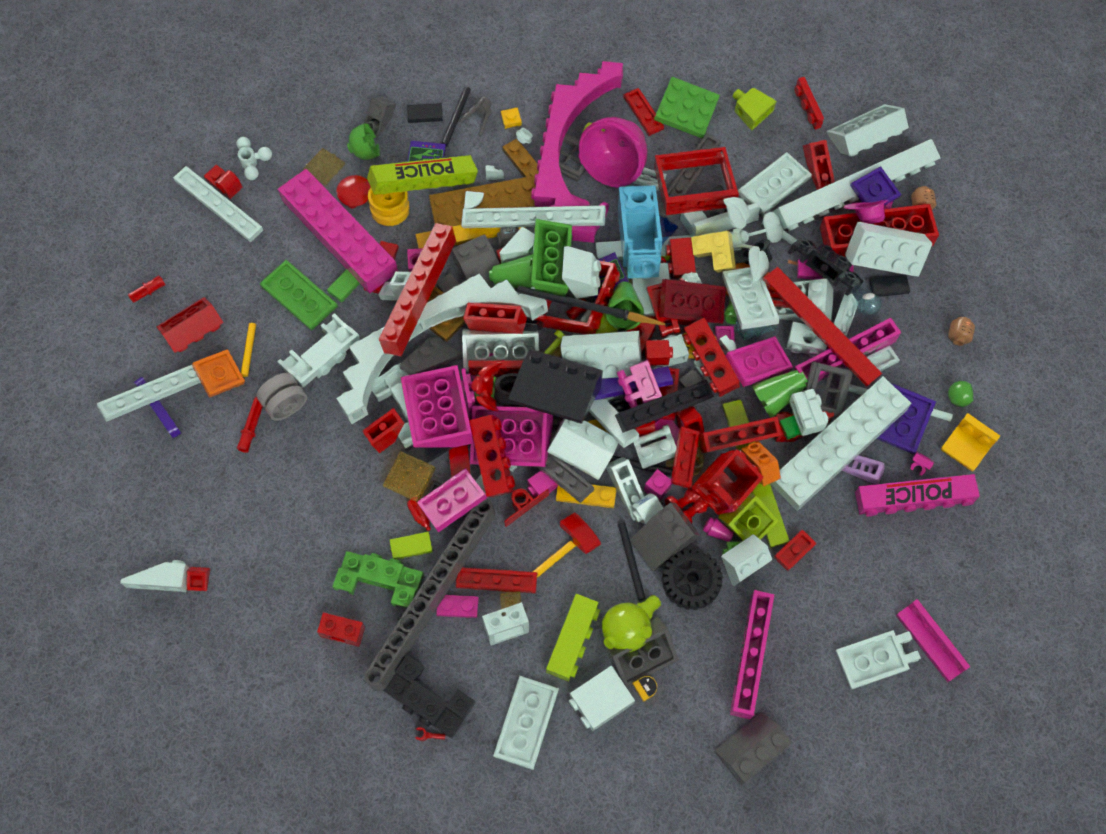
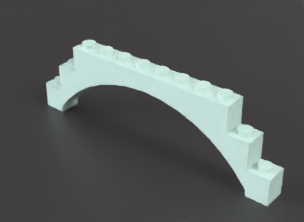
[337,274,548,424]

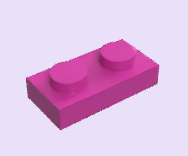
[436,595,479,618]

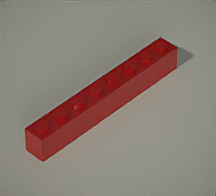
[379,223,456,356]

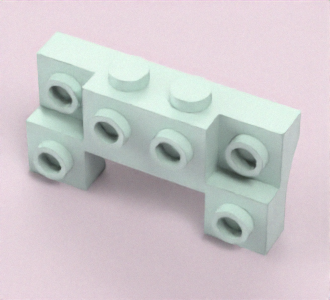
[277,313,360,387]
[372,363,413,448]

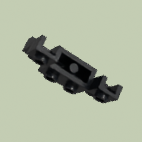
[787,238,864,296]
[383,655,475,739]

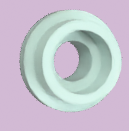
[516,128,533,144]

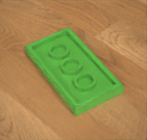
[259,260,338,331]

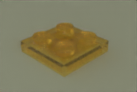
[383,451,436,502]

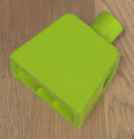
[732,88,777,130]

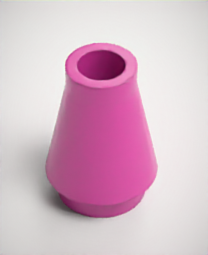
[703,517,734,542]

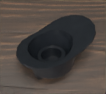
[734,239,772,265]

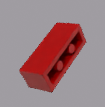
[463,302,527,334]

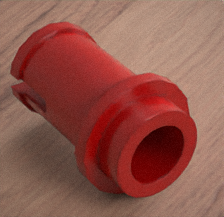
[566,298,587,320]

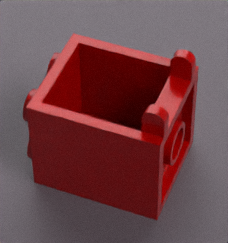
[691,449,764,515]

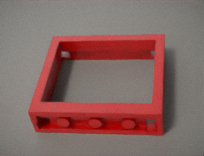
[654,147,739,215]
[530,261,620,335]

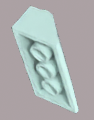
[826,104,909,156]
[462,329,539,372]

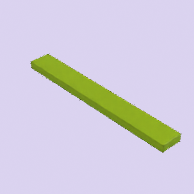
[722,400,789,548]

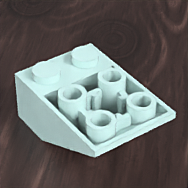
[772,279,833,322]

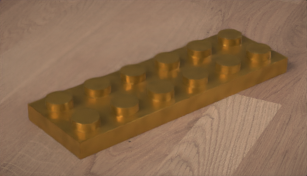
[429,176,536,227]

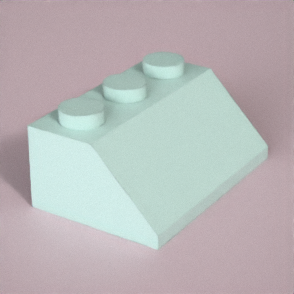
[547,419,618,480]

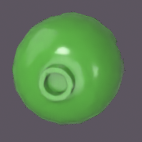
[347,123,380,160]

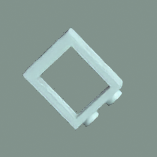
[482,602,529,646]

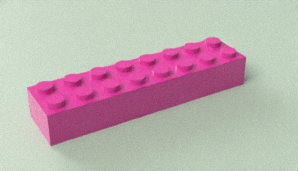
[278,169,398,294]

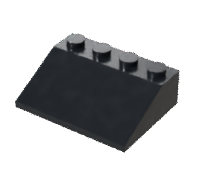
[508,349,603,424]

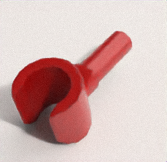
[415,727,445,741]

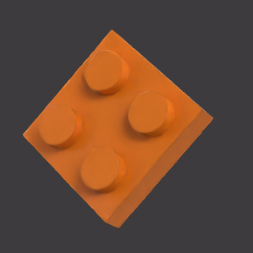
[192,349,245,398]

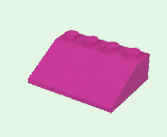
[401,365,474,447]
[470,406,553,467]

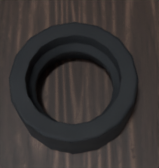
[495,373,520,407]

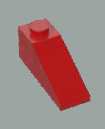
[803,140,835,190]

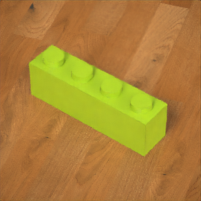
[546,594,601,682]

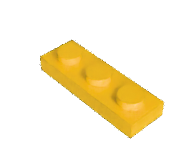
[556,485,616,508]

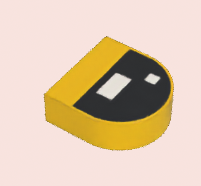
[632,676,657,702]

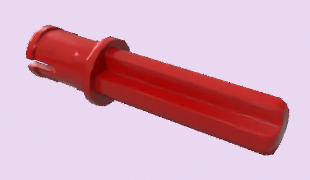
[236,397,263,453]

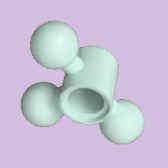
[236,137,272,180]

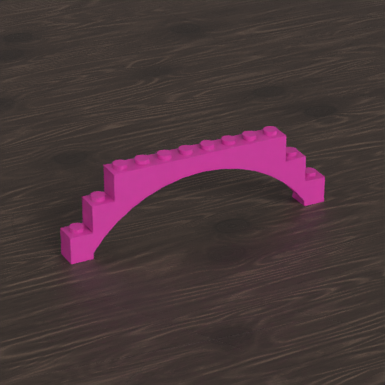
[531,61,623,243]

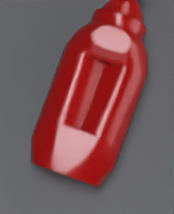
[407,497,431,531]

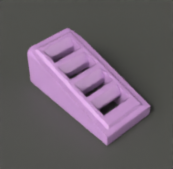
[842,455,885,485]

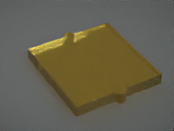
[303,148,345,186]

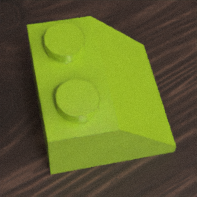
[718,493,779,541]

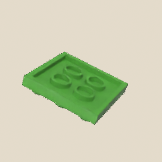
[654,77,720,138]

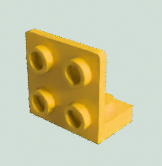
[941,413,1000,471]

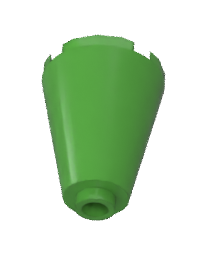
[489,254,533,288]
[606,282,644,330]
[752,370,808,418]

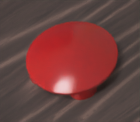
[336,175,371,209]

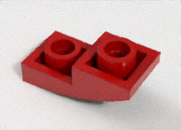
[560,512,601,554]

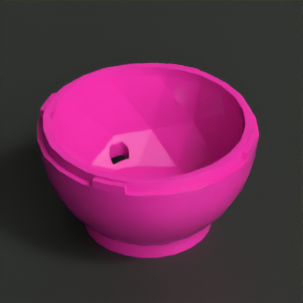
[578,117,648,188]

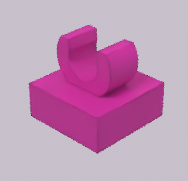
[910,451,934,476]

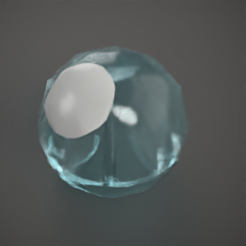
[858,293,882,314]

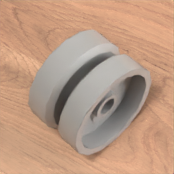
[256,373,307,421]

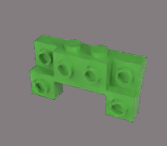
[333,551,424,608]

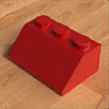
[156,297,223,353]

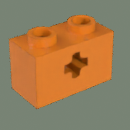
[741,441,781,486]

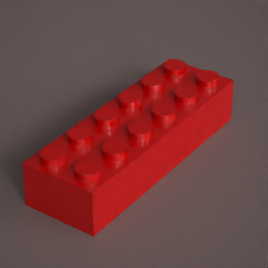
[820,204,939,257]

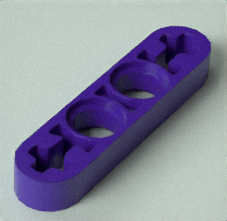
[134,377,181,439]

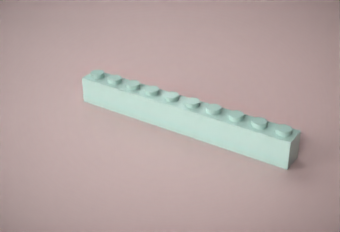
[773,139,940,231]

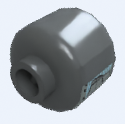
[497,227,520,248]

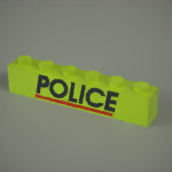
[367,155,478,195]

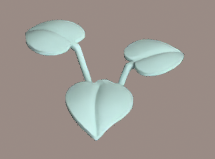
[723,197,783,282]

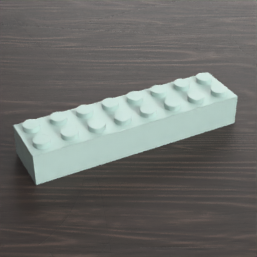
[770,377,911,511]

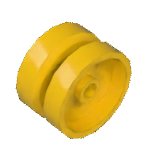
[368,188,410,226]

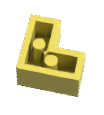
[691,231,736,273]

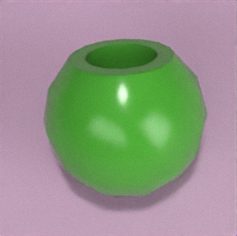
[948,381,974,407]

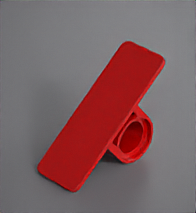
[504,489,549,527]

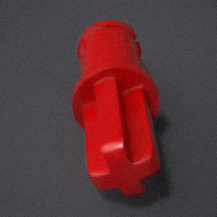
[128,275,165,302]

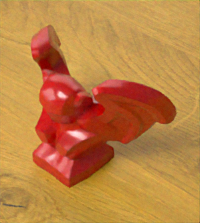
[471,362,502,412]

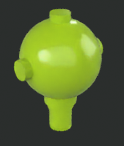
[602,595,661,652]

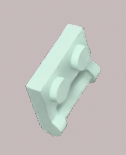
[633,425,676,469]

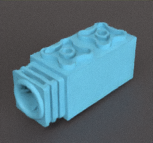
[618,185,662,278]

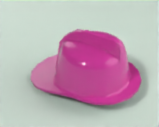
[844,200,888,224]

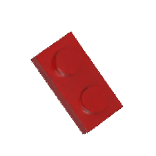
[774,530,817,571]

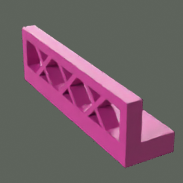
[896,599,970,682]

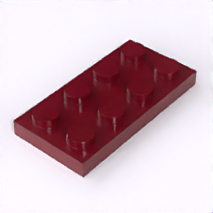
[659,279,726,324]

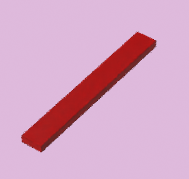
[763,267,882,387]

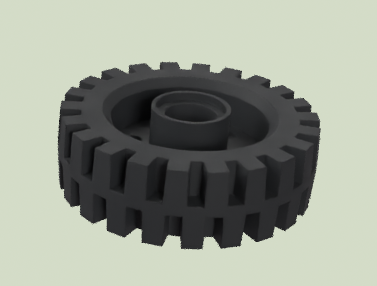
[662,548,723,610]

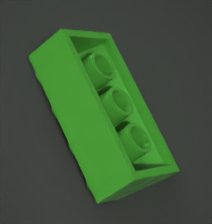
[531,219,572,296]

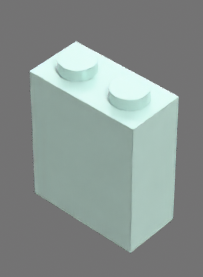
[569,666,635,731]

